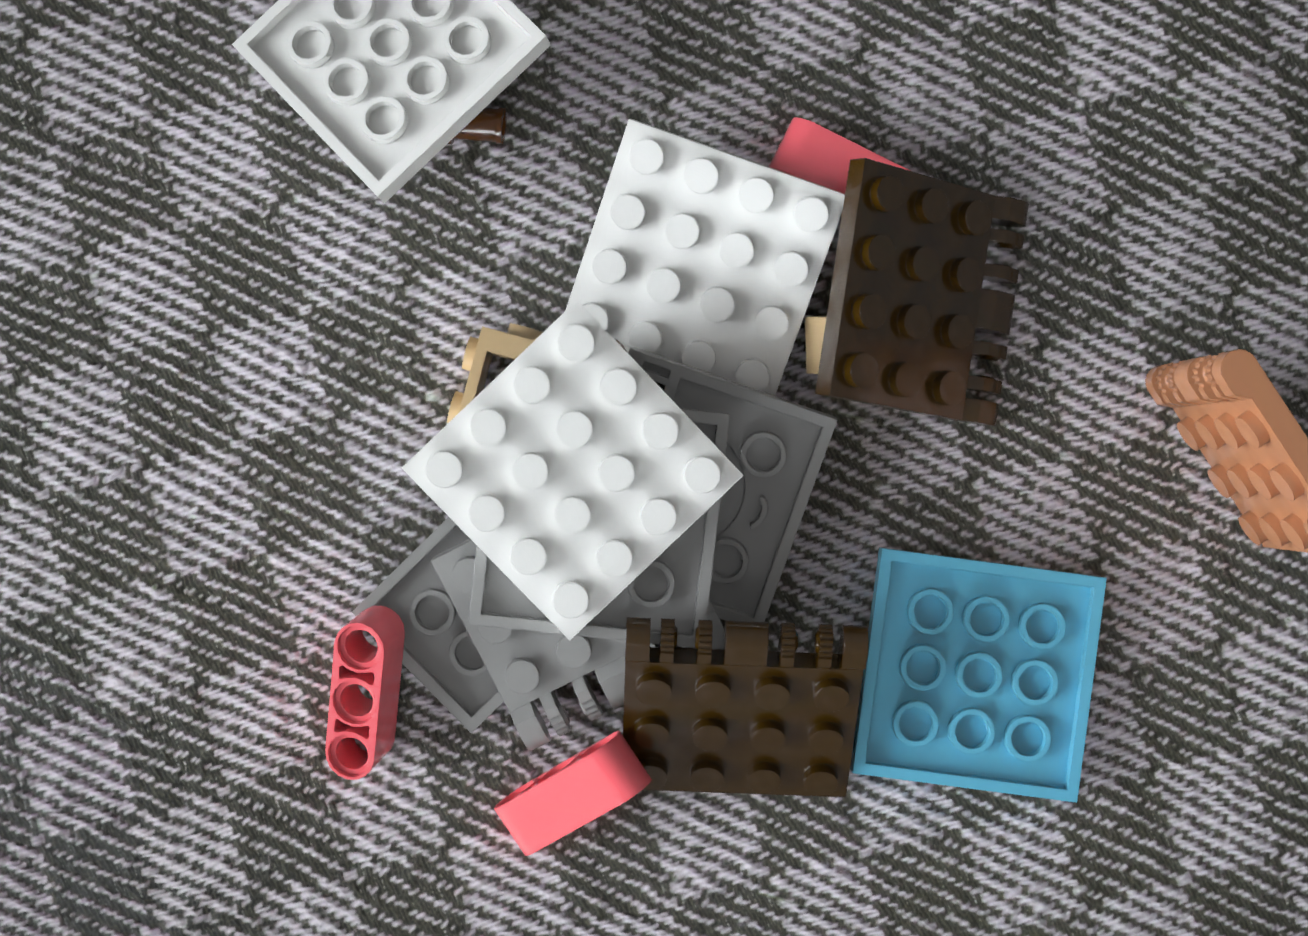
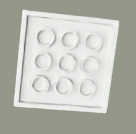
[232,0,551,204]
[565,118,845,396]
[402,300,744,641]

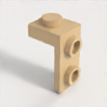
[447,323,543,424]

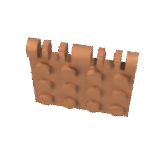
[1145,349,1308,553]

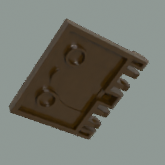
[815,158,1029,426]
[623,617,868,797]

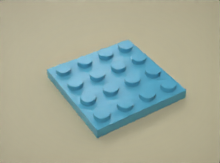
[850,547,1107,803]

